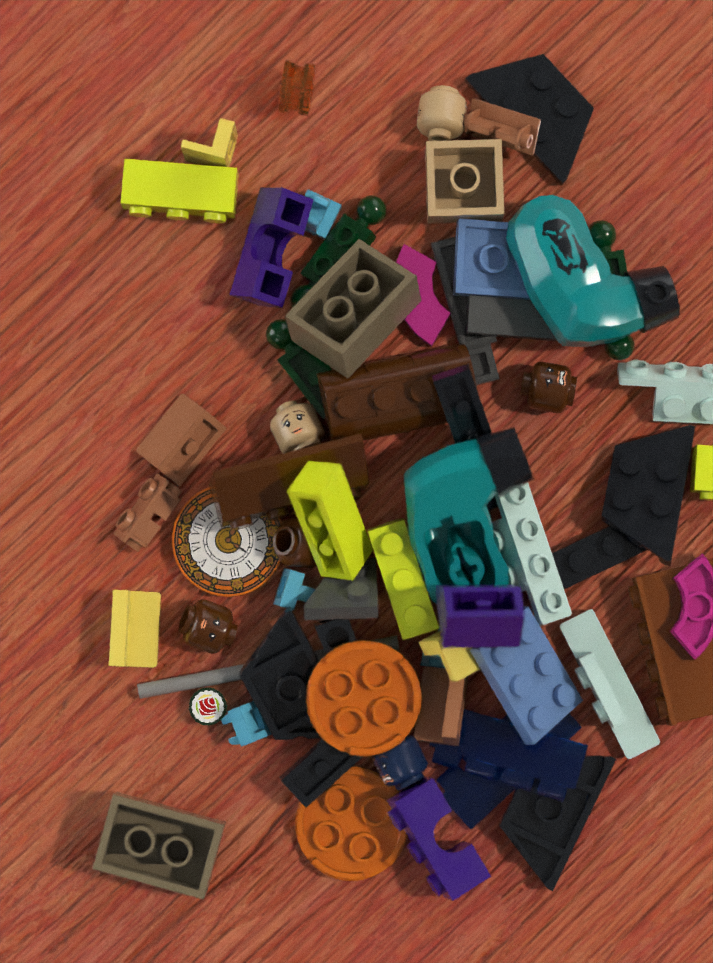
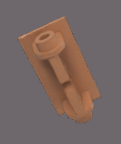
[464,98,541,156]
[113,473,182,552]

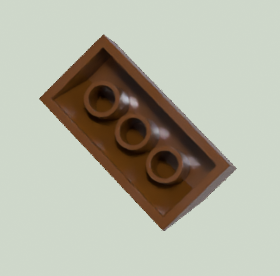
[209,433,369,531]

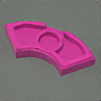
[397,244,450,347]
[669,553,713,660]

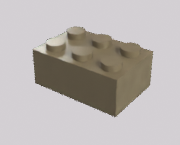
[285,239,421,378]
[92,792,226,900]

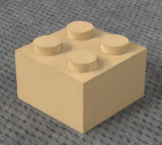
[425,139,504,224]

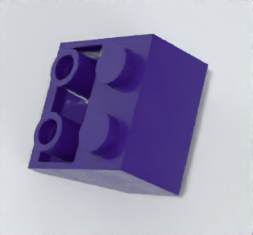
[435,584,525,648]

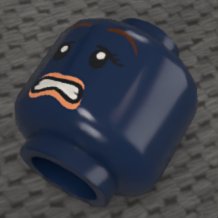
[372,735,428,791]

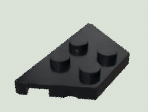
[465,54,594,186]
[601,425,695,566]
[239,607,321,740]
[499,755,616,891]

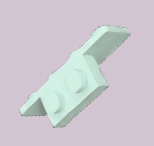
[617,360,713,424]
[492,483,572,626]
[559,609,660,759]

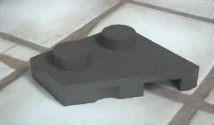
[304,558,378,620]

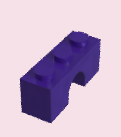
[230,188,313,308]
[387,776,491,901]

